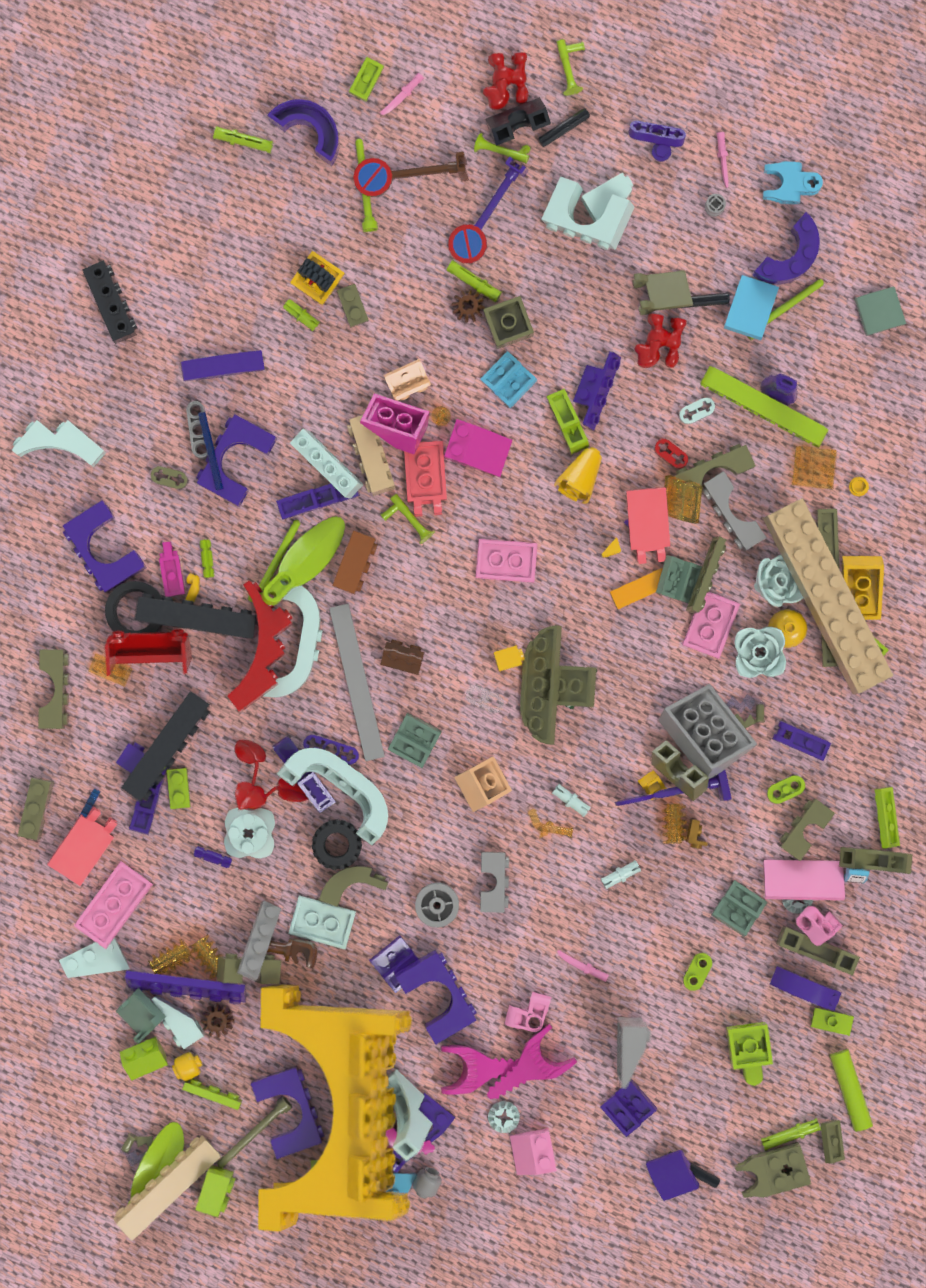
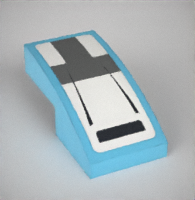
[844,868,869,884]

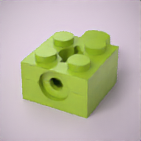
[726,1022,773,1086]

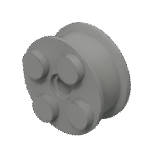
[415,883,459,928]

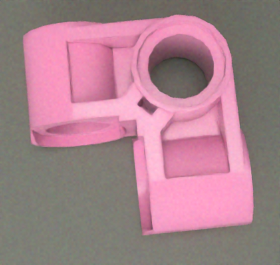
[796,906,843,946]
[504,992,551,1032]

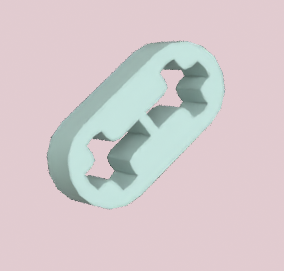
[679,398,715,425]

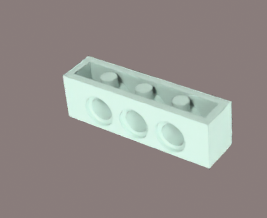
[290,429,364,499]

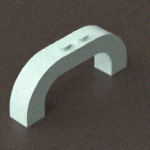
[264,581,323,697]
[277,748,388,845]

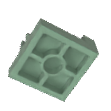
[116,988,166,1044]

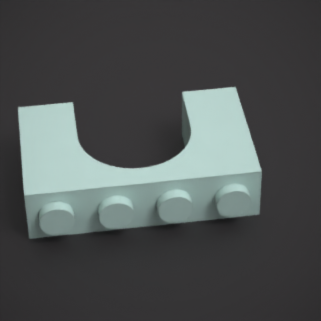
[541,177,635,250]

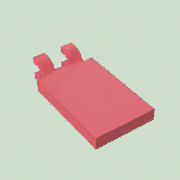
[404,441,447,517]
[626,487,670,564]
[47,806,117,886]

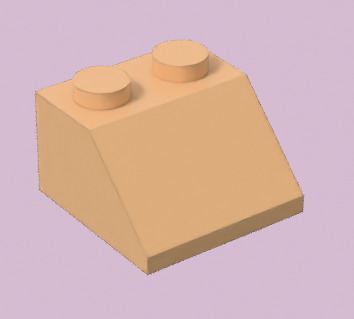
[454,756,512,812]

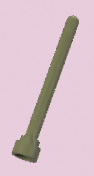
[217,1096,293,1168]

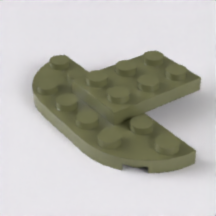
[520,625,597,745]

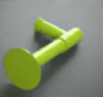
[556,39,585,96]
[474,133,530,163]
[380,494,435,544]

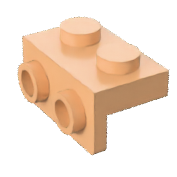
[384,359,431,401]

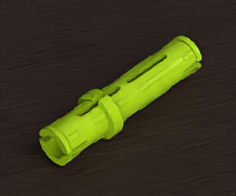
[213,126,273,153]
[446,260,502,303]
[761,1118,821,1151]

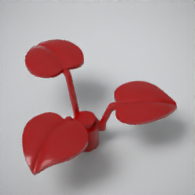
[234,740,309,810]

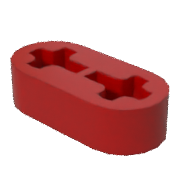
[654,439,688,469]

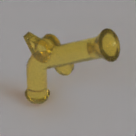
[528,809,573,839]

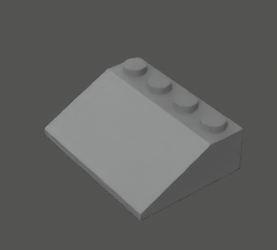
[658,684,757,779]
[617,1017,650,1088]

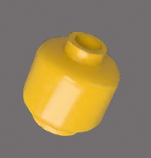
[172,1052,203,1081]

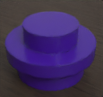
[652,144,671,162]

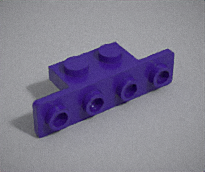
[573,351,621,430]

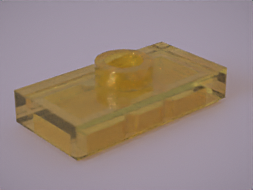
[88,653,132,687]

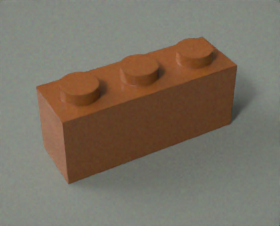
[332,530,378,595]

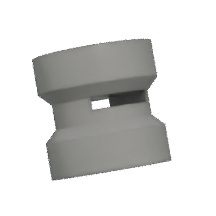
[705,194,726,217]

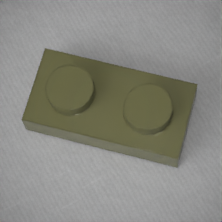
[337,284,369,328]
[820,1120,845,1164]

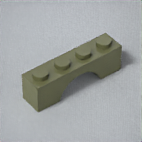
[673,444,756,499]
[38,649,70,729]
[776,925,860,976]

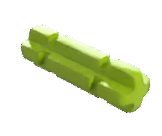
[200,539,214,578]

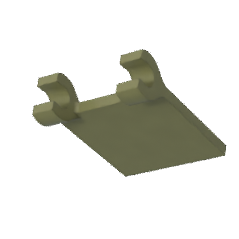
[632,270,693,315]

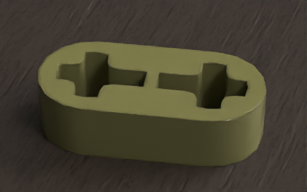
[151,466,188,489]

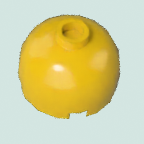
[768,609,808,648]

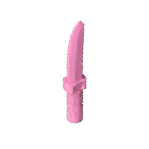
[380,73,424,115]
[717,132,728,188]
[557,950,609,982]

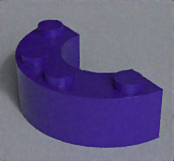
[267,99,339,167]
[752,212,820,284]

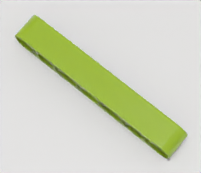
[700,366,829,448]

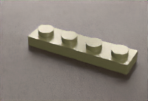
[686,536,726,613]

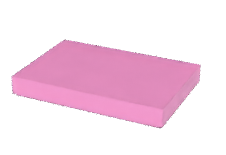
[476,539,538,583]
[682,592,740,659]

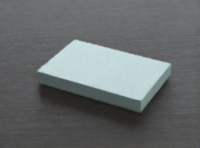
[288,895,356,950]

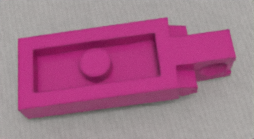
[159,541,186,597]

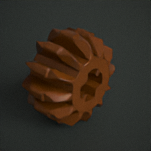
[451,289,485,323]
[200,1003,235,1038]

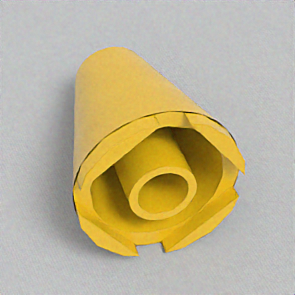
[554,447,602,504]

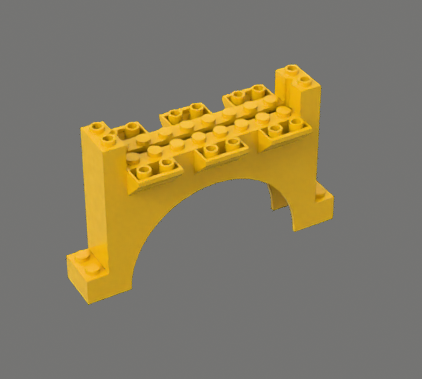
[258,984,412,1232]

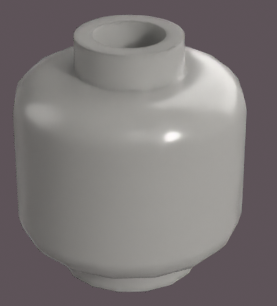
[413,1167,442,1198]

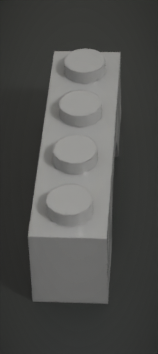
[702,471,766,552]

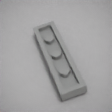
[237,901,281,981]

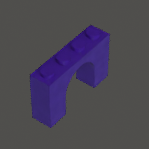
[196,414,277,507]
[62,500,147,593]
[395,950,477,1045]
[251,1065,325,1159]

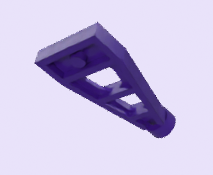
[393,1092,456,1173]

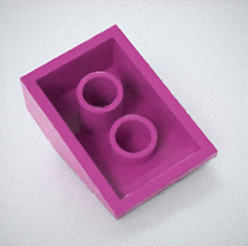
[360,393,430,454]
[444,419,512,477]

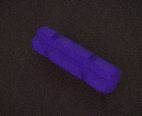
[193,846,232,868]

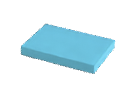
[724,275,779,340]

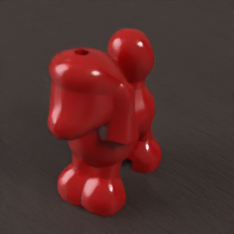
[483,52,529,110]
[634,314,687,368]

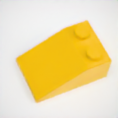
[841,556,884,620]

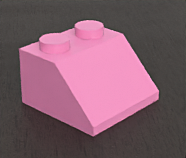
[510,1128,557,1175]

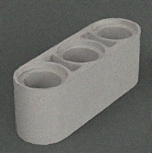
[186,401,211,459]

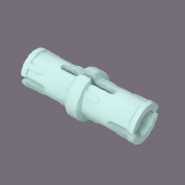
[552,784,591,817]
[600,860,641,890]

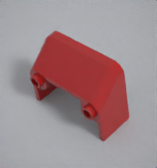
[104,629,192,676]

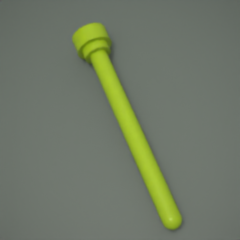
[355,138,378,232]
[747,279,824,340]
[247,519,301,603]

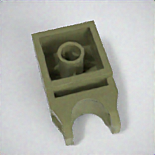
[734,1142,811,1198]

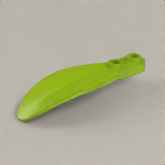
[262,516,345,605]
[128,1122,184,1204]

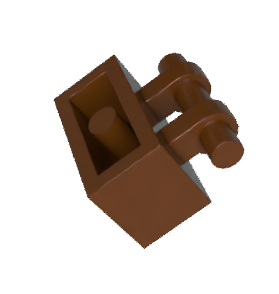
[380,639,425,675]

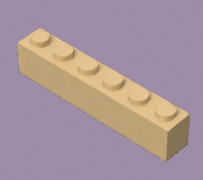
[114,1135,221,1241]

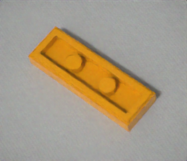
[610,568,663,610]

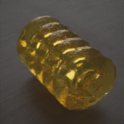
[661,803,687,844]
[190,934,223,980]
[148,938,193,975]

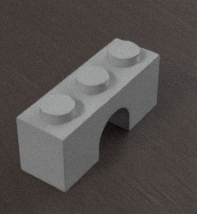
[480,852,509,913]

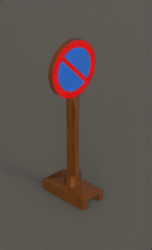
[353,151,469,197]

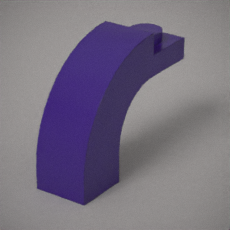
[770,966,842,1011]

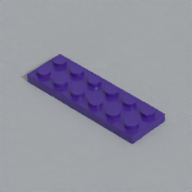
[125,970,247,1005]

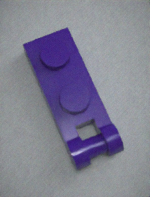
[772,721,831,761]

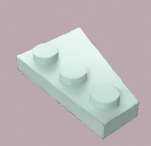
[59,938,130,978]

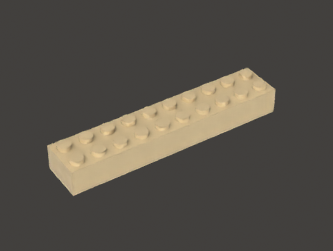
[763,498,893,695]

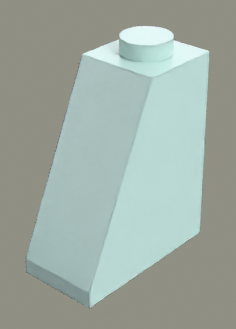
[581,172,633,223]

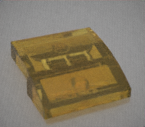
[792,446,837,490]
[664,475,702,524]

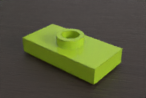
[810,1007,854,1036]

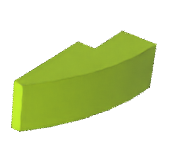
[546,389,589,455]

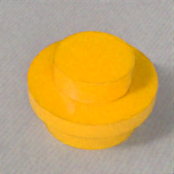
[849,477,869,497]

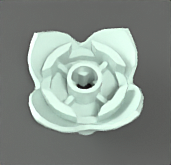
[754,555,803,607]
[734,627,786,678]
[224,808,275,858]

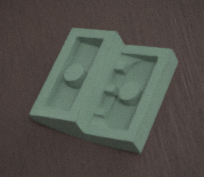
[854,286,906,336]
[656,555,702,603]
[388,713,442,768]
[711,880,767,937]

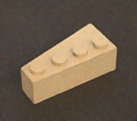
[347,415,396,496]

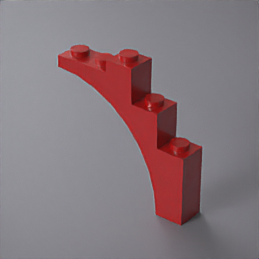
[227,580,293,713]

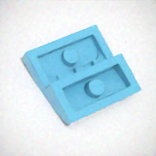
[480,351,538,409]

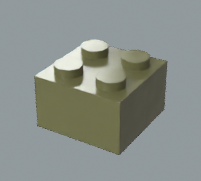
[483,296,534,349]

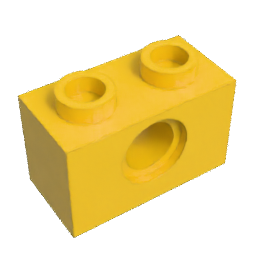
[493,645,525,672]

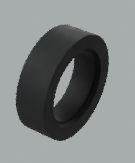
[105,581,163,633]

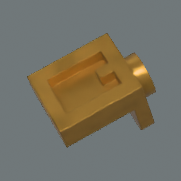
[686,819,708,849]

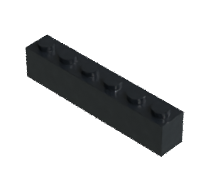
[134,593,257,639]
[121,691,211,804]

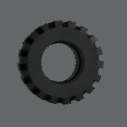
[312,819,362,870]

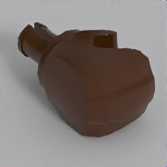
[267,938,318,969]

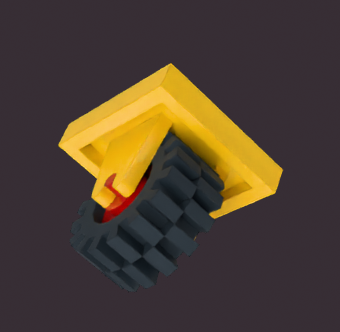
[290,251,345,306]

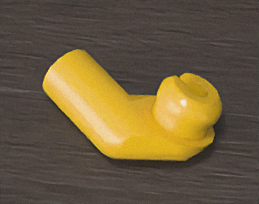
[185,573,200,604]

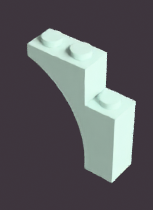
[12,420,106,467]
[388,1069,432,1161]

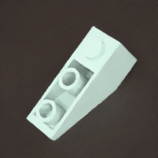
[151,995,205,1049]

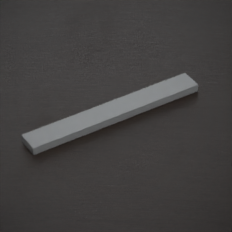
[329,603,385,761]

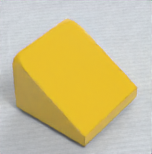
[601,537,621,558]
[638,770,667,800]

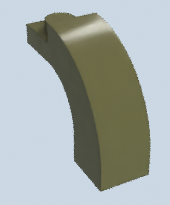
[839,847,913,874]
[319,865,389,907]

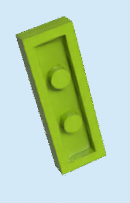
[875,787,900,849]
[182,1078,242,1110]

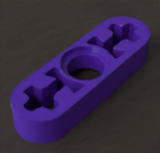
[628,121,686,147]
[303,735,359,764]

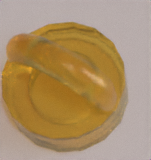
[431,406,451,426]

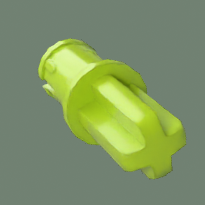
[283,299,320,332]

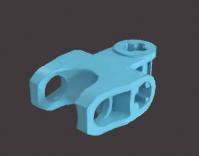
[762,161,823,205]

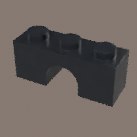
[485,97,551,146]

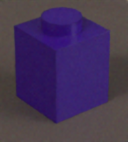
[116,742,146,773]

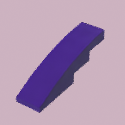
[180,350,265,381]
[276,483,360,520]
[272,735,336,813]
[129,768,167,835]

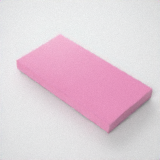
[763,860,845,900]
[74,861,153,949]

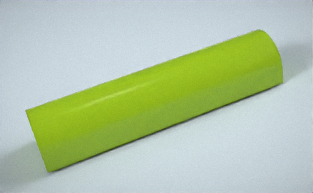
[829,1049,873,1132]

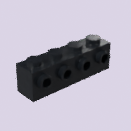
[82,260,138,344]

